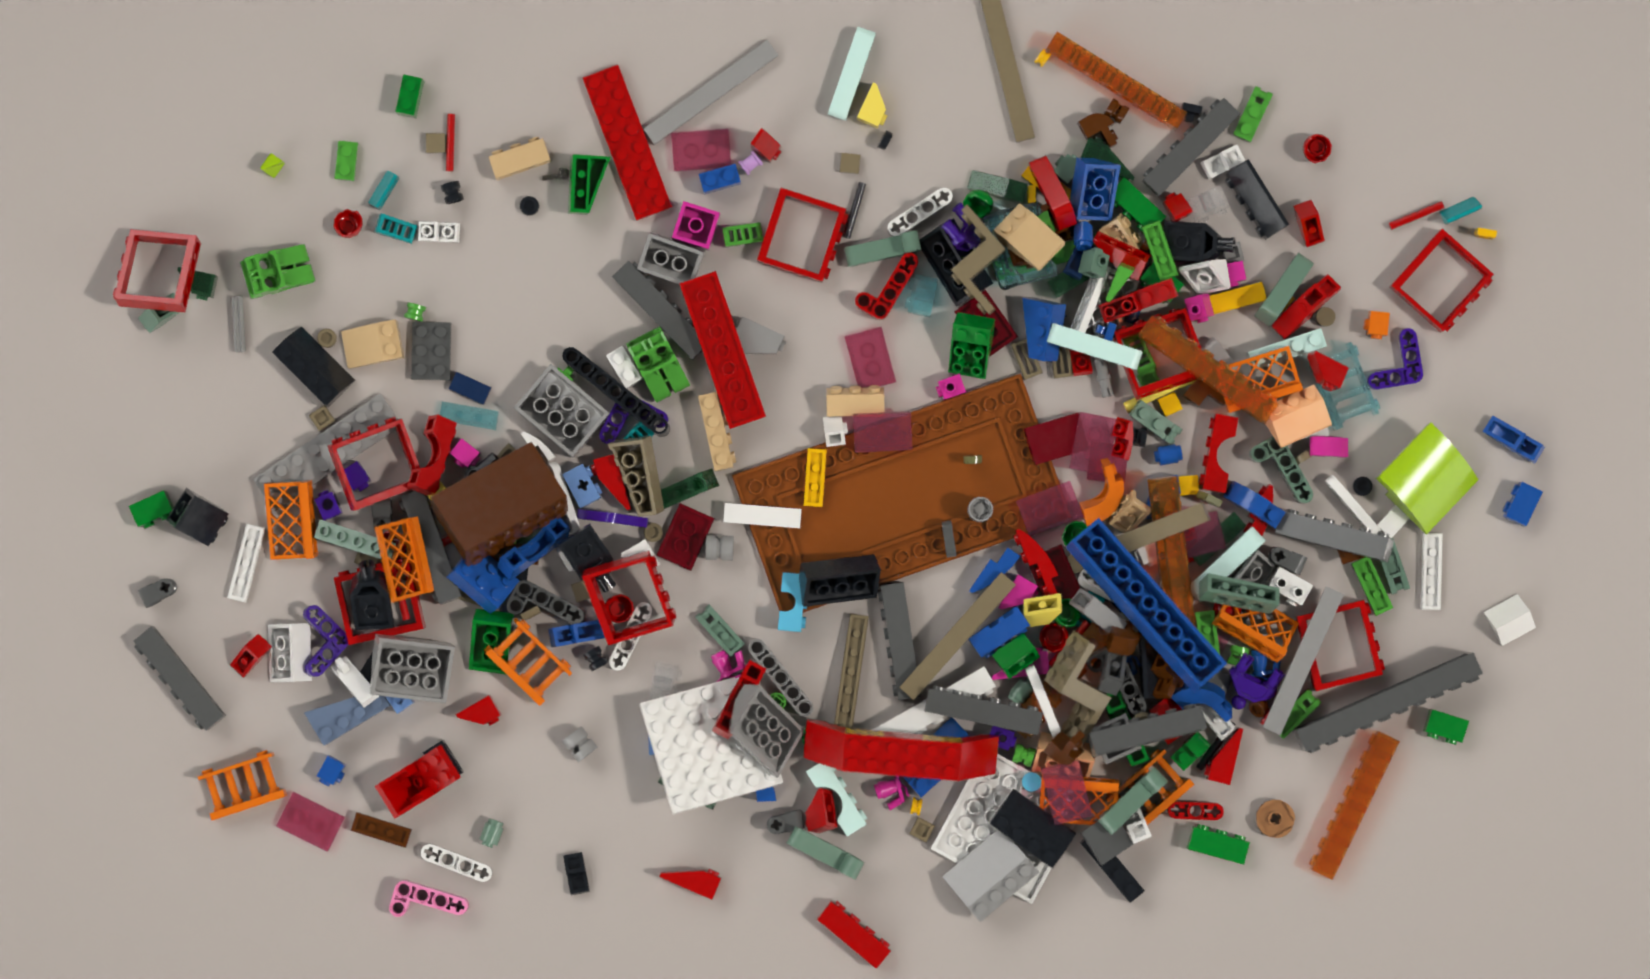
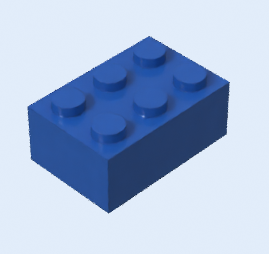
[447,555,519,614]

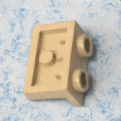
[1099,213,1143,249]
[1109,490,1151,533]

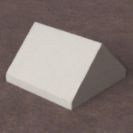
[1178,259,1230,295]
[621,539,661,567]
[1483,594,1536,646]

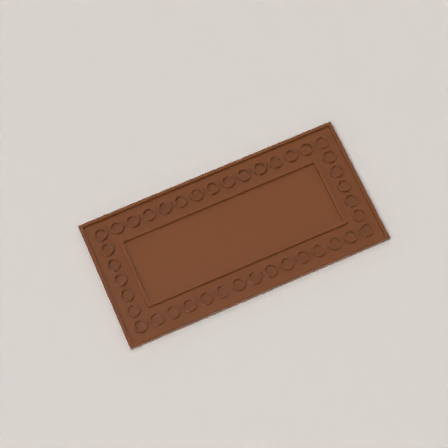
[732,373,1072,613]

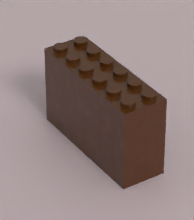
[431,442,568,566]

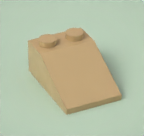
[993,203,1066,271]
[341,319,405,369]

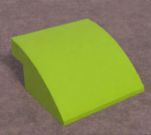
[1376,422,1479,534]

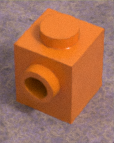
[1363,311,1390,340]

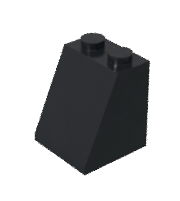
[166,487,229,546]

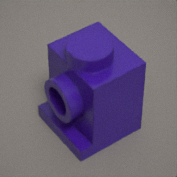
[989,726,1017,750]

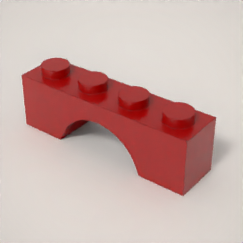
[1199,413,1239,494]
[407,414,457,496]
[711,660,766,740]

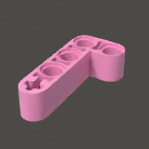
[389,880,469,917]

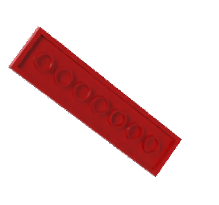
[583,65,672,221]
[679,271,766,429]

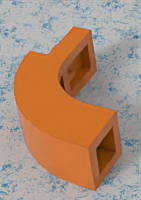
[1079,458,1124,526]

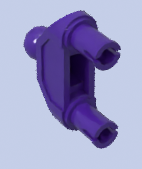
[941,202,981,252]
[1229,653,1285,710]

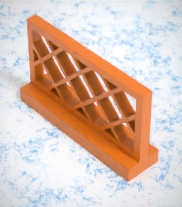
[1215,346,1303,413]
[264,480,318,560]
[375,516,434,602]
[1212,604,1298,663]
[1040,773,1119,825]

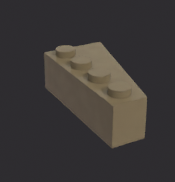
[608,435,664,517]

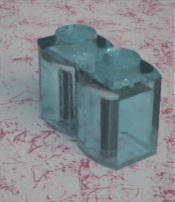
[905,274,938,318]

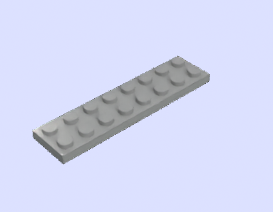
[253,394,398,511]

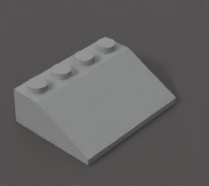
[514,364,610,458]
[370,634,455,703]
[729,684,804,778]
[942,829,1039,922]

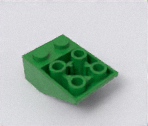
[948,312,995,379]

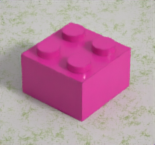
[672,201,721,251]

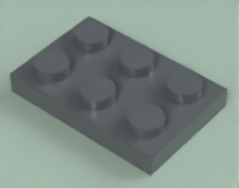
[411,322,452,380]

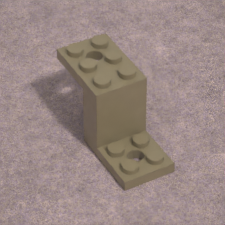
[951,205,1006,315]
[1045,631,1111,747]

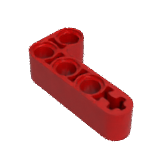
[1028,155,1077,231]
[855,252,918,320]

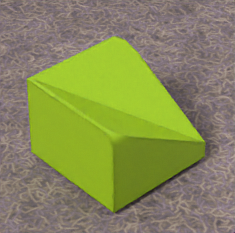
[260,153,285,178]

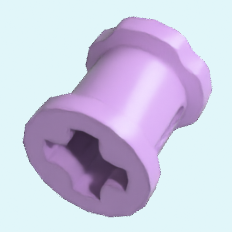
[738,151,763,175]

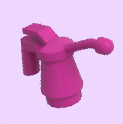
[711,650,745,682]
[873,776,909,810]

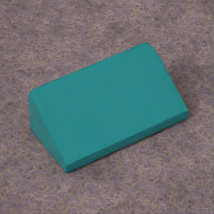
[368,171,399,210]
[1440,197,1482,225]

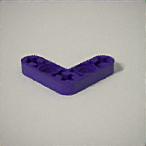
[1367,328,1423,390]
[599,399,669,444]
[577,509,648,528]
[303,605,348,677]

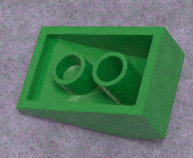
[468,609,514,675]

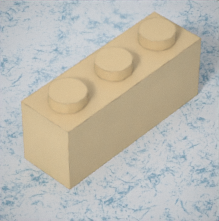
[489,137,551,180]
[826,385,885,417]

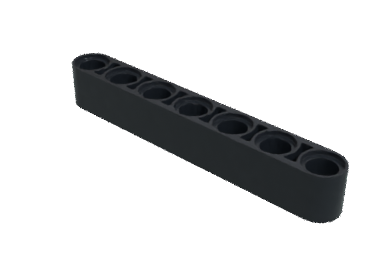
[562,347,670,437]

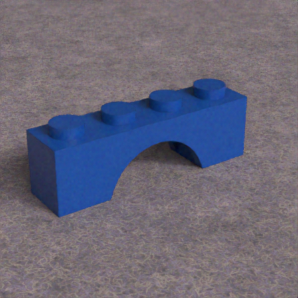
[497,518,571,581]

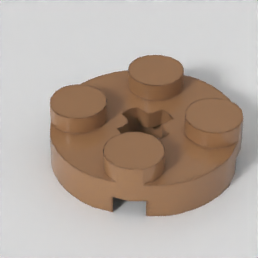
[1256,799,1295,838]

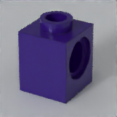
[344,461,371,492]
[314,490,343,521]

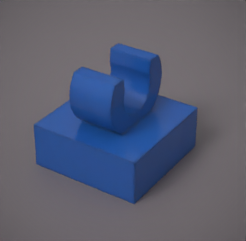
[1095,322,1117,341]

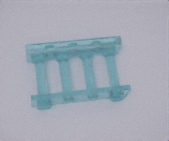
[1306,342,1380,431]

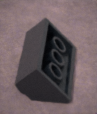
[1225,159,1289,240]
[919,218,994,307]
[272,326,356,407]
[799,554,881,607]
[1138,630,1159,699]
[989,788,1076,869]

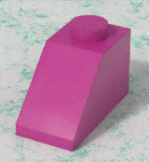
[998,575,1039,610]

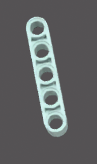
[828,27,876,121]
[1047,323,1143,370]
[1186,526,1266,602]

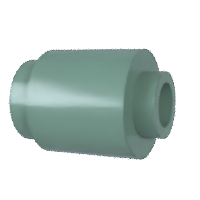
[1008,678,1034,704]
[479,818,504,848]

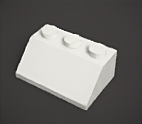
[268,623,312,682]

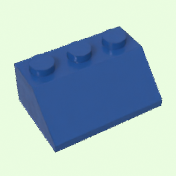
[1070,157,1121,221]

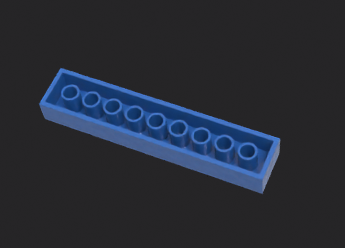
[1065,518,1227,693]

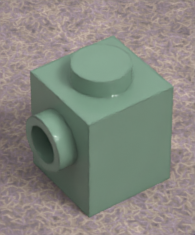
[1054,154,1077,185]
[1078,247,1110,279]

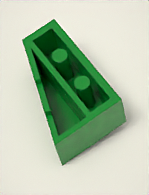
[568,154,611,215]

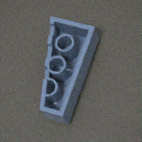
[304,696,391,745]

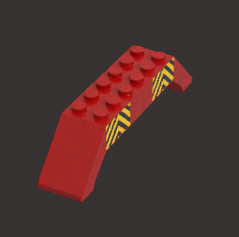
[803,719,999,781]

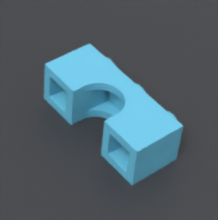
[778,573,807,632]

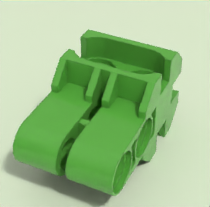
[240,244,316,299]
[626,326,691,403]

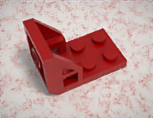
[375,745,461,819]

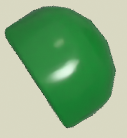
[963,189,994,218]
[1062,521,1088,546]
[1054,598,1080,628]

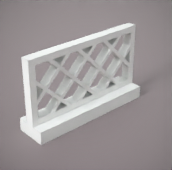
[1070,266,1139,342]

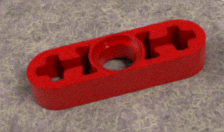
[1167,801,1224,820]

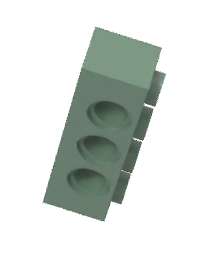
[314,520,396,559]
[1199,573,1280,614]

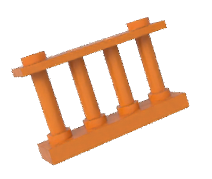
[484,618,572,706]
[1105,749,1195,825]
[198,750,287,821]

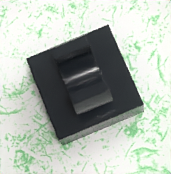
[1181,102,1202,123]

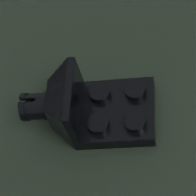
[1164,221,1235,262]
[558,523,616,592]
[350,559,394,630]

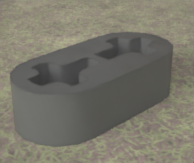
[942,520,956,558]

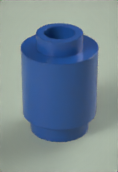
[1073,221,1093,251]
[1154,444,1183,466]

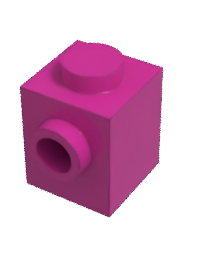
[1227,261,1246,287]
[1184,293,1214,324]
[935,374,966,400]
[450,438,481,468]

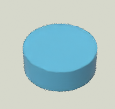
[1022,772,1041,792]

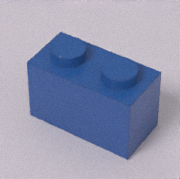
[699,164,741,195]
[1502,482,1543,527]

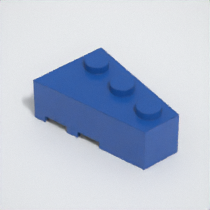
[1022,297,1066,362]
[968,606,1030,659]

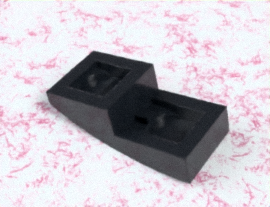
[563,852,590,896]

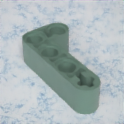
[844,230,921,267]
[1254,252,1314,327]
[1249,437,1313,504]
[1098,767,1168,835]
[787,826,864,880]

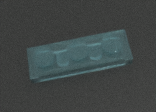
[440,401,499,430]

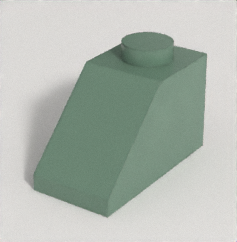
[138,293,180,333]

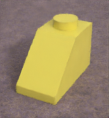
[857,82,888,129]
[1024,593,1062,627]

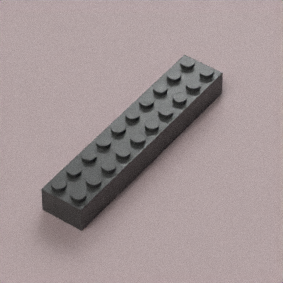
[1293,652,1483,753]

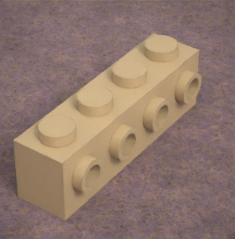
[698,392,737,472]

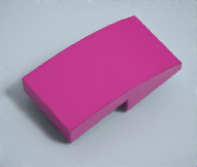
[1310,436,1348,458]

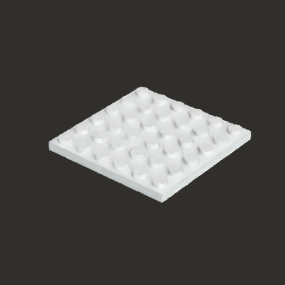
[639,677,784,815]
[930,754,1086,904]

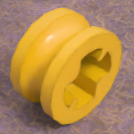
[1034,49,1051,67]
[910,797,923,816]

